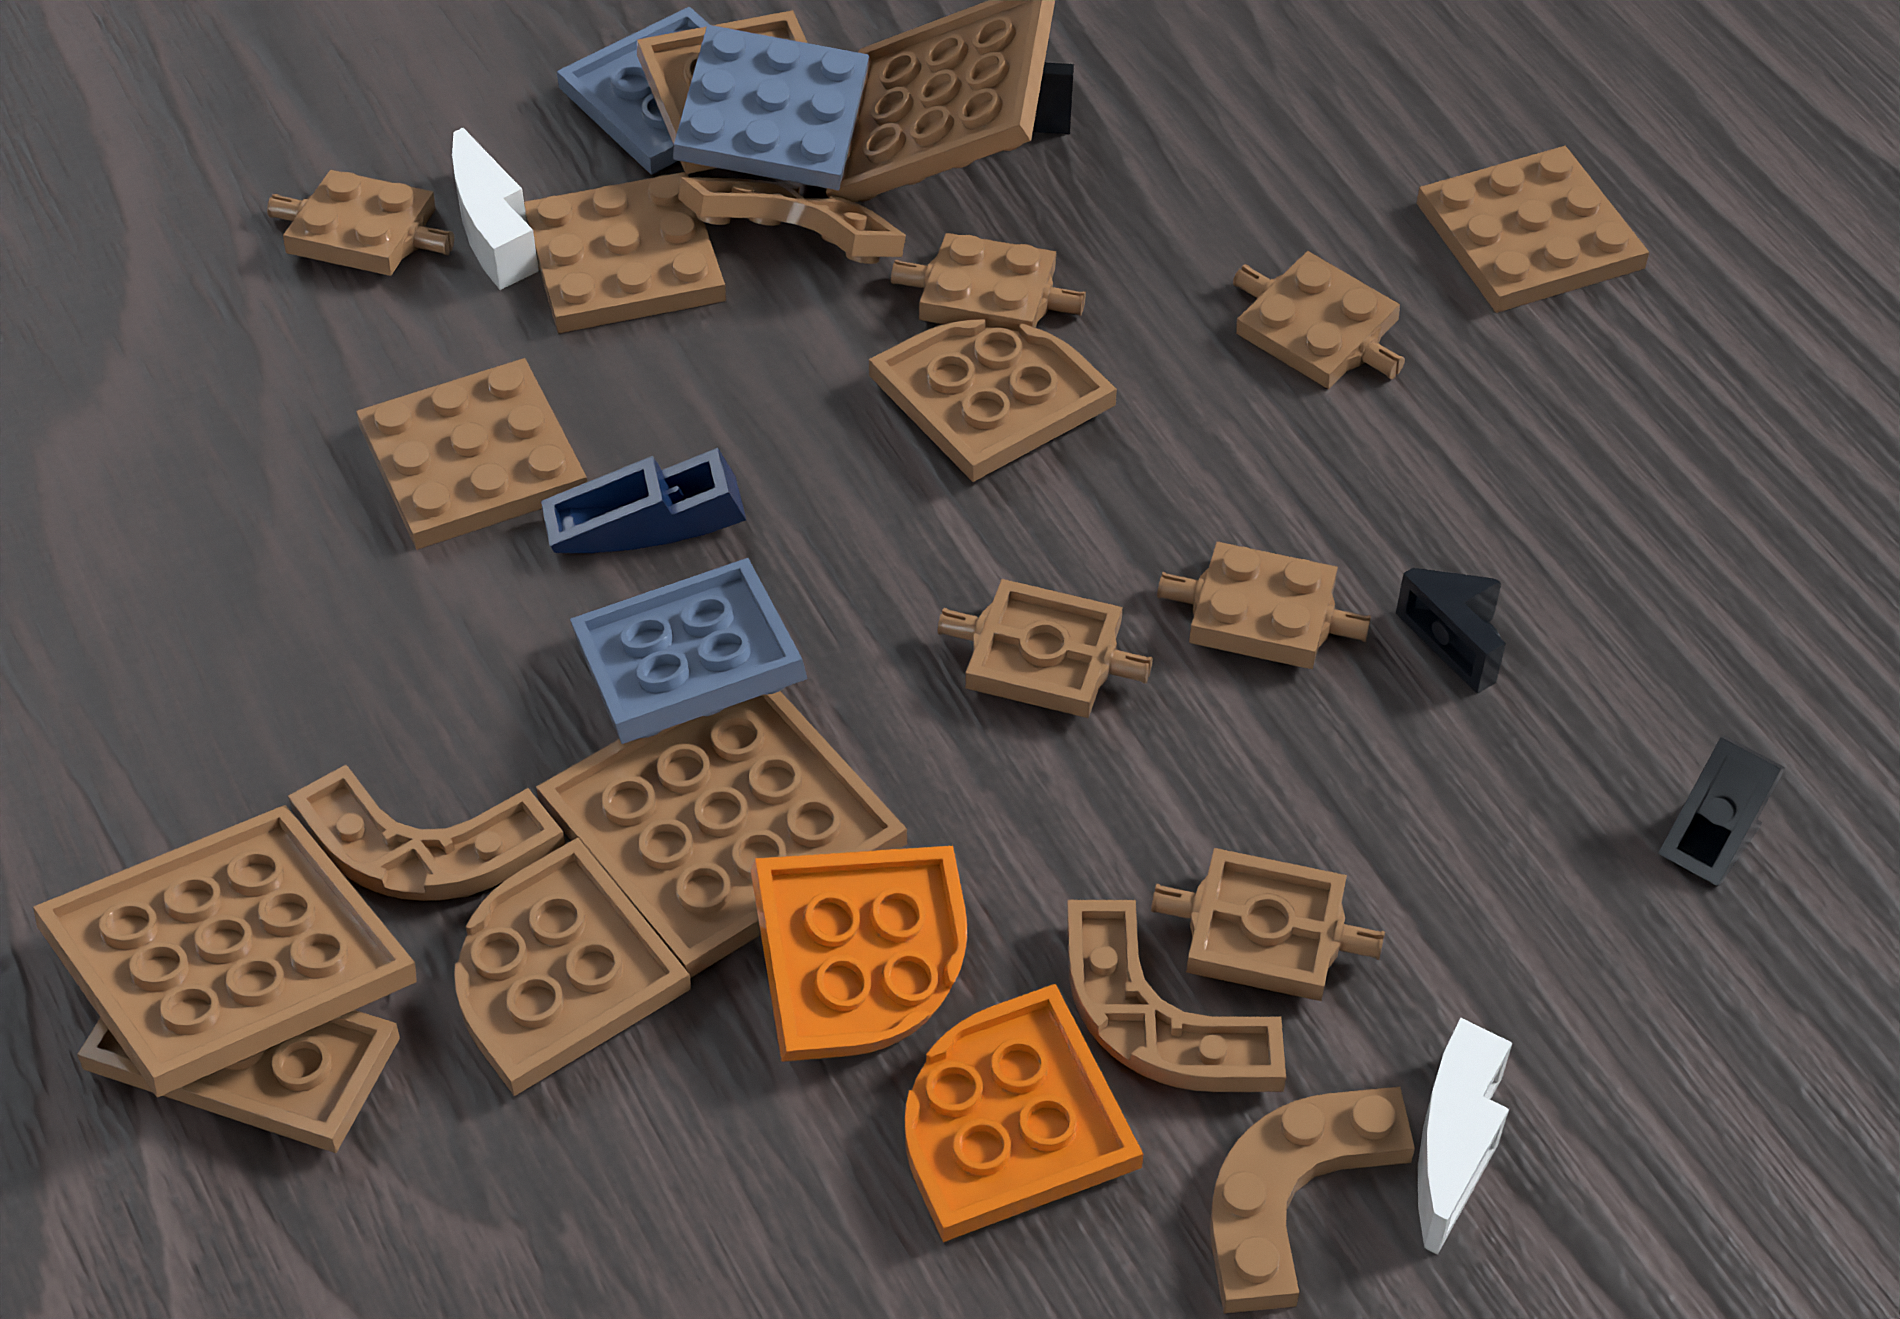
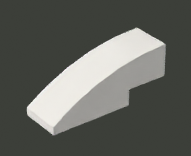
[452,128,539,290]
[1418,1018,1512,1255]

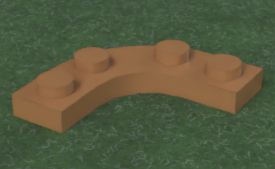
[678,177,906,264]
[288,765,565,901]
[1067,900,1286,1092]
[1210,1087,1415,1314]

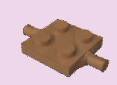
[267,170,454,276]
[891,233,1086,332]
[1233,251,1405,390]
[1157,542,1371,669]
[937,579,1153,718]
[1151,848,1385,1001]

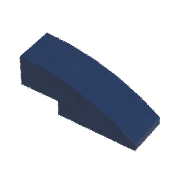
[541,448,746,553]

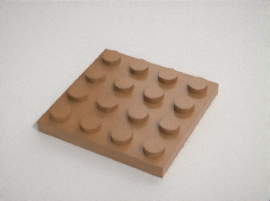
[826,0,1055,203]
[536,691,907,978]
[33,805,417,1098]

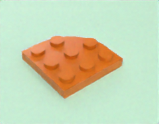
[751,846,967,1062]
[905,984,1143,1242]

